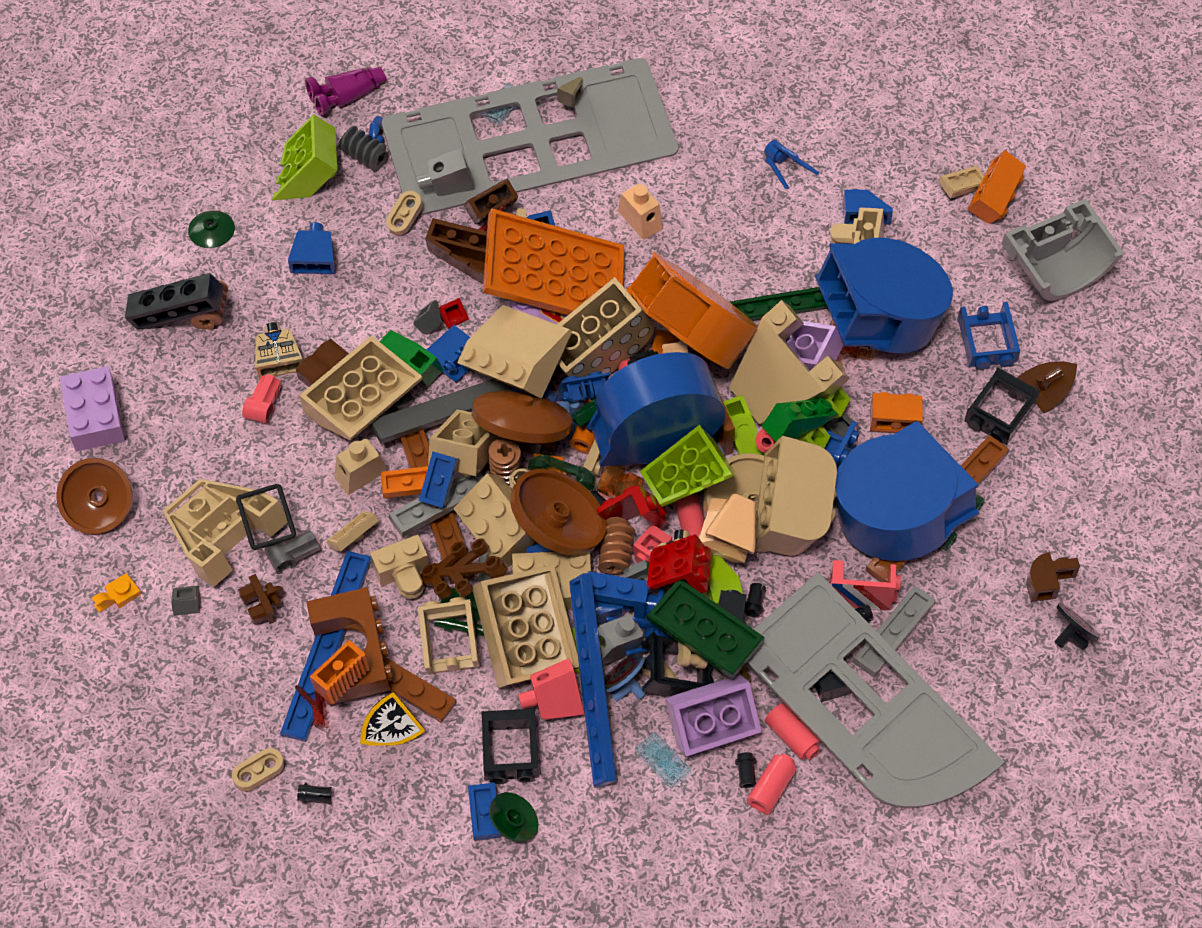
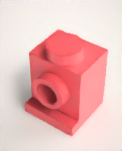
[633,524,672,563]

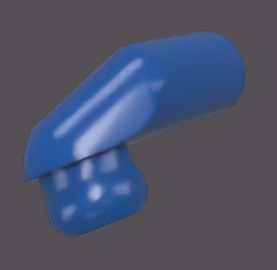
[368,116,384,144]

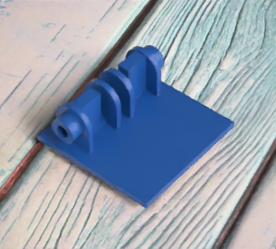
[426,325,470,382]
[556,371,610,403]

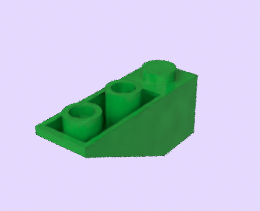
[379,329,443,388]
[762,398,838,442]

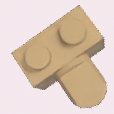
[830,207,884,244]
[370,535,429,599]

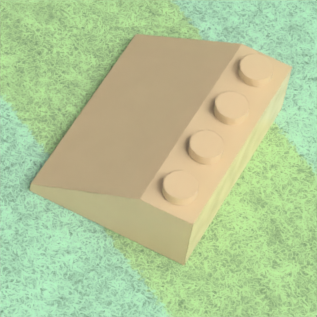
[457,305,572,399]
[299,336,423,440]
[473,565,579,689]

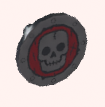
[1054,603,1100,650]

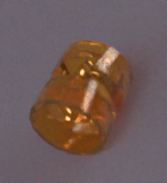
[597,465,644,498]

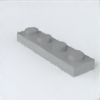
[389,473,483,538]
[853,585,936,677]

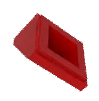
[439,298,469,329]

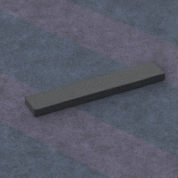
[370,379,512,444]

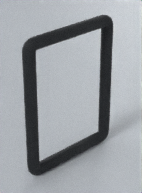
[236,484,296,550]

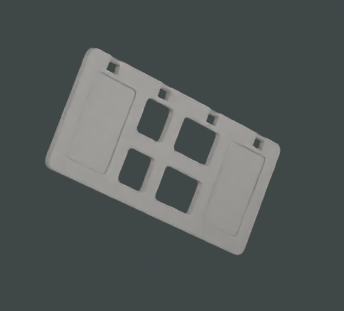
[382,58,678,216]

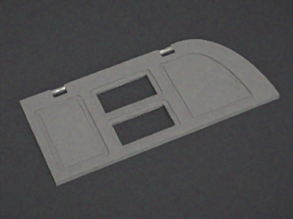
[746,572,1004,808]

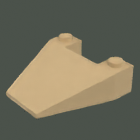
[729,300,850,425]
[163,479,288,587]

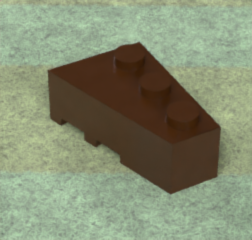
[425,218,487,284]

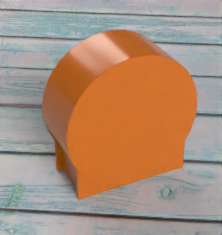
[627,251,758,369]

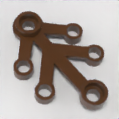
[420,538,508,599]

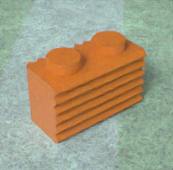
[310,640,370,704]

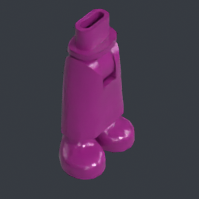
[305,66,387,115]

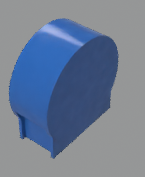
[814,237,953,353]
[587,352,725,466]
[835,421,979,561]

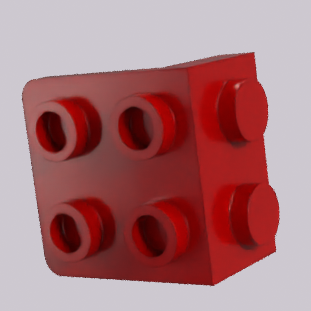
[596,485,668,529]
[647,534,712,593]

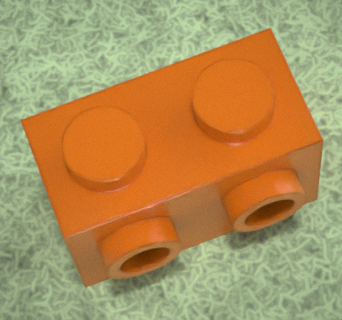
[870,392,923,433]

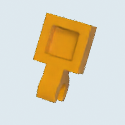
[92,573,141,613]

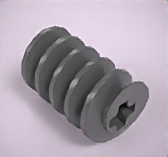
[338,126,389,172]

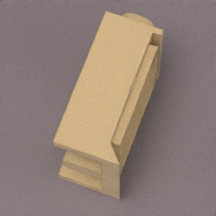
[418,597,480,674]

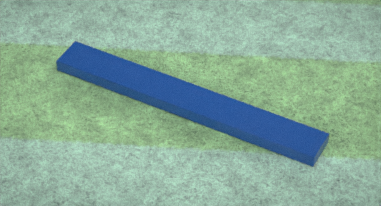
[280,551,371,742]
[569,573,616,787]

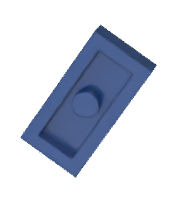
[419,451,459,508]
[468,782,501,841]

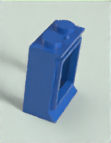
[957,302,1020,369]

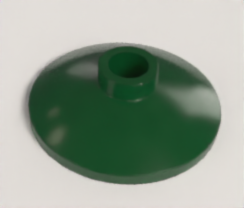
[188,210,235,248]
[489,792,538,842]

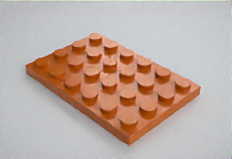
[483,209,624,315]

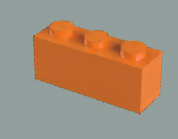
[967,150,1026,224]

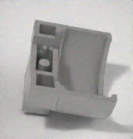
[1001,199,1123,301]

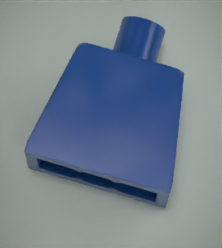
[288,222,336,274]

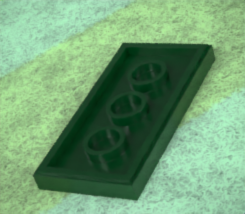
[647,580,765,679]

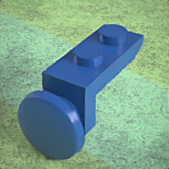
[588,571,666,619]

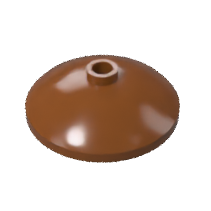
[56,458,133,534]

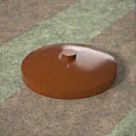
[471,391,572,443]
[510,469,606,556]

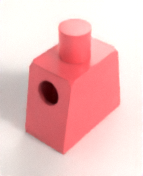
[518,659,584,719]

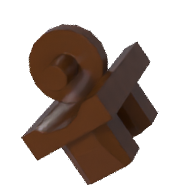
[238,574,285,625]

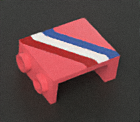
[829,560,901,610]

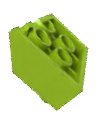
[272,114,338,201]
[640,425,735,507]

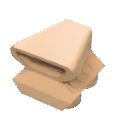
[698,494,758,563]

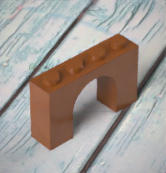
[306,587,393,705]

